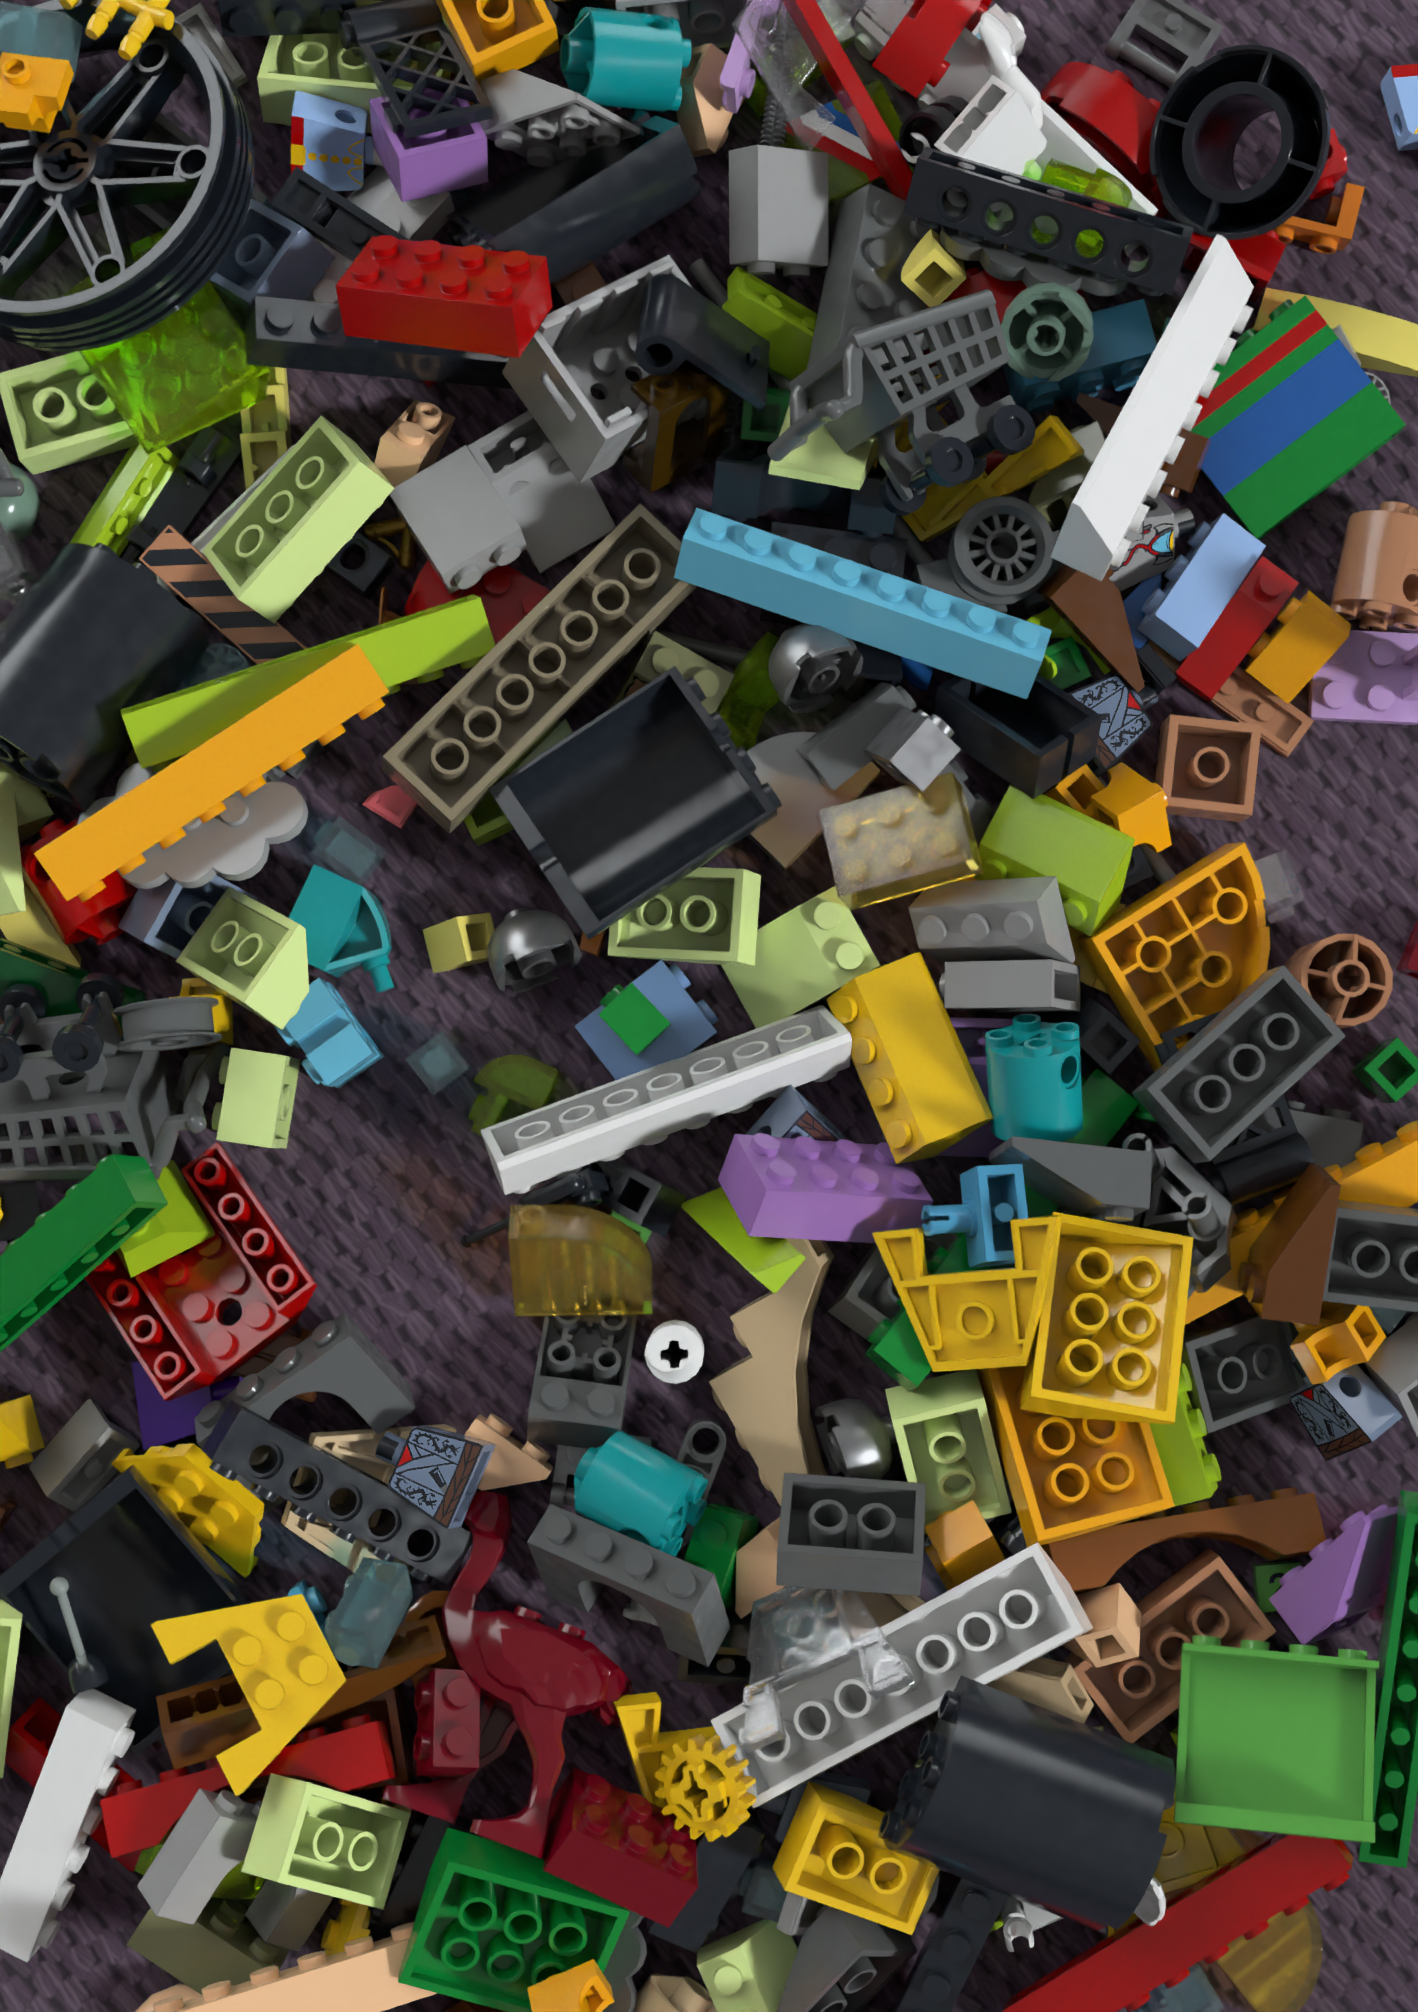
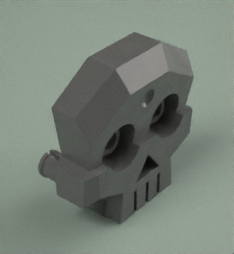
[1055,1133,1239,1300]

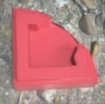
[363,785,418,830]

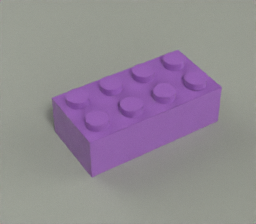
[718,1133,933,1243]

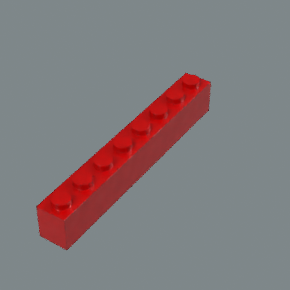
[1002,1833,1353,2012]

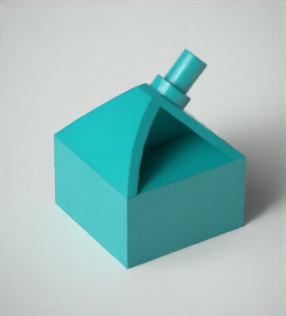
[289,864,394,993]

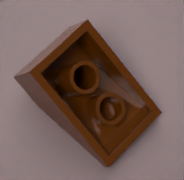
[1238,1163,1341,1325]

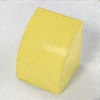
[901,228,966,307]
[423,912,495,973]

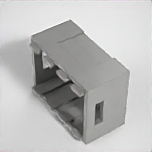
[502,255,731,483]

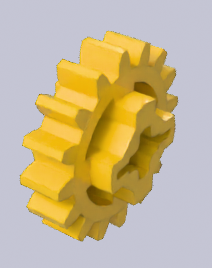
[655,1733,756,1842]

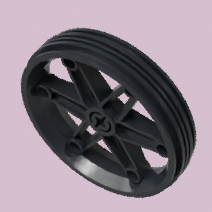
[0,0,255,352]

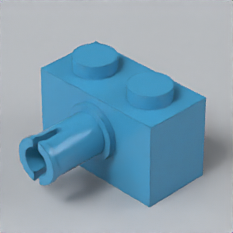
[921,1164,1028,1268]

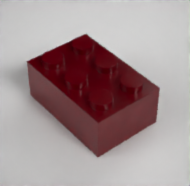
[543,1767,698,1928]

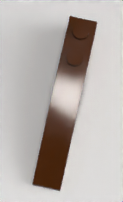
[156,1615,446,1770]

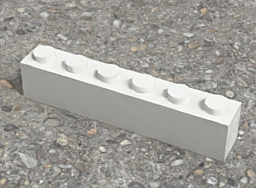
[0,1689,136,1962]

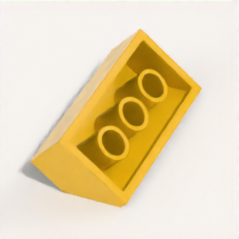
[826,952,993,1164]

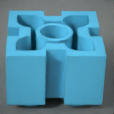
[275,978,384,1088]

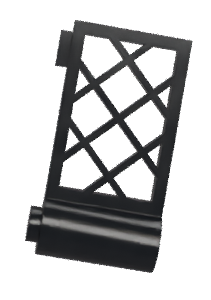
[338,0,492,139]
[1154,1010,1315,1206]

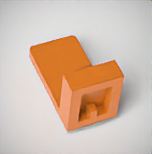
[1273,183,1365,254]

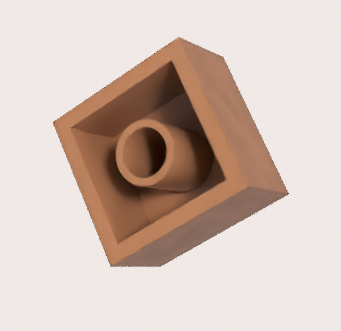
[1155,714,1262,822]

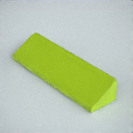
[681,1187,806,1294]

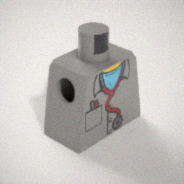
[1109,494,1196,591]

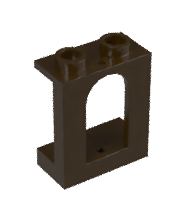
[622,359,730,493]

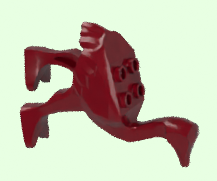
[382,1490,634,1859]

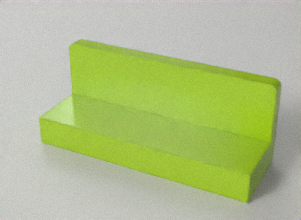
[721,266,818,381]
[69,434,180,557]

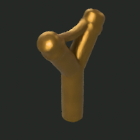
[364,517,417,571]

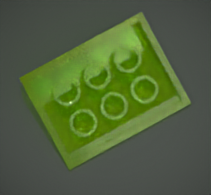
[61,226,270,455]

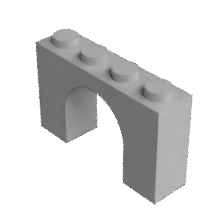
[137,1788,334,1951]

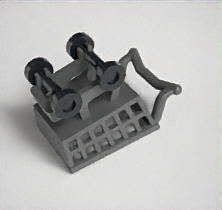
[767,289,1035,516]
[0,973,231,1181]

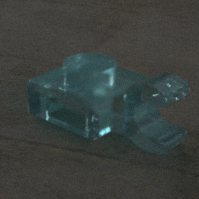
[1137,1963,1224,2012]

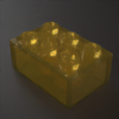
[819,772,983,910]

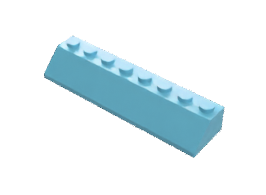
[674,508,1052,699]

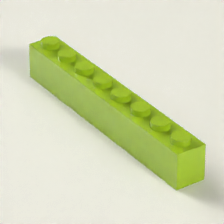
[120,594,496,772]

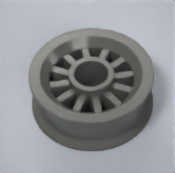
[948,496,1054,605]
[113,997,222,1052]

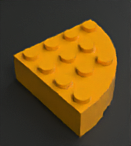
[1076,842,1270,1072]

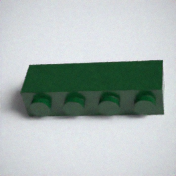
[0,937,145,1044]

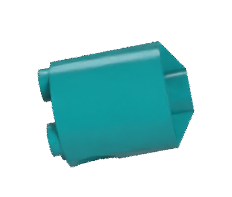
[559,7,692,112]
[985,1014,1083,1142]
[574,1431,708,1557]

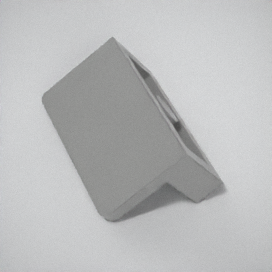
[30,1399,140,1512]

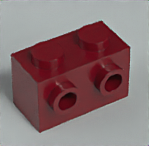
[413,1669,480,1778]

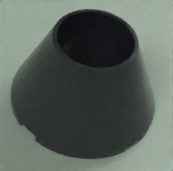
[1149,44,1330,240]

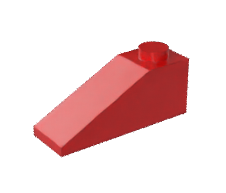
[1174,556,1299,702]

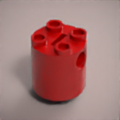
[20,817,138,945]

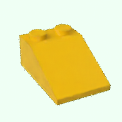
[772,1781,940,1935]

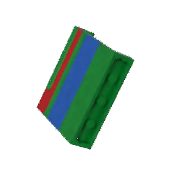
[1182,296,1406,540]

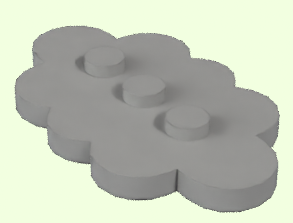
[78,755,308,889]

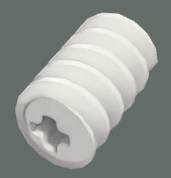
[644,1320,704,1384]

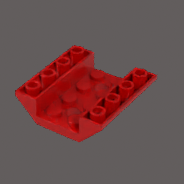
[85,1142,318,1401]

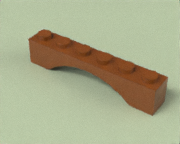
[1041,1487,1326,1594]

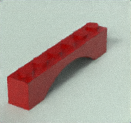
[100,1714,398,1858]

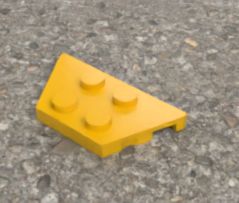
[111,1443,264,1578]

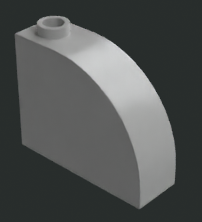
[747,732,880,872]

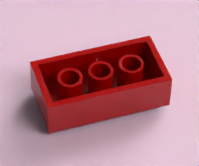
[335,235,553,358]

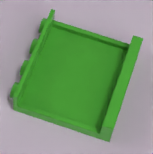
[1174,1635,1379,1843]

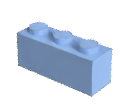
[1137,513,1266,661]

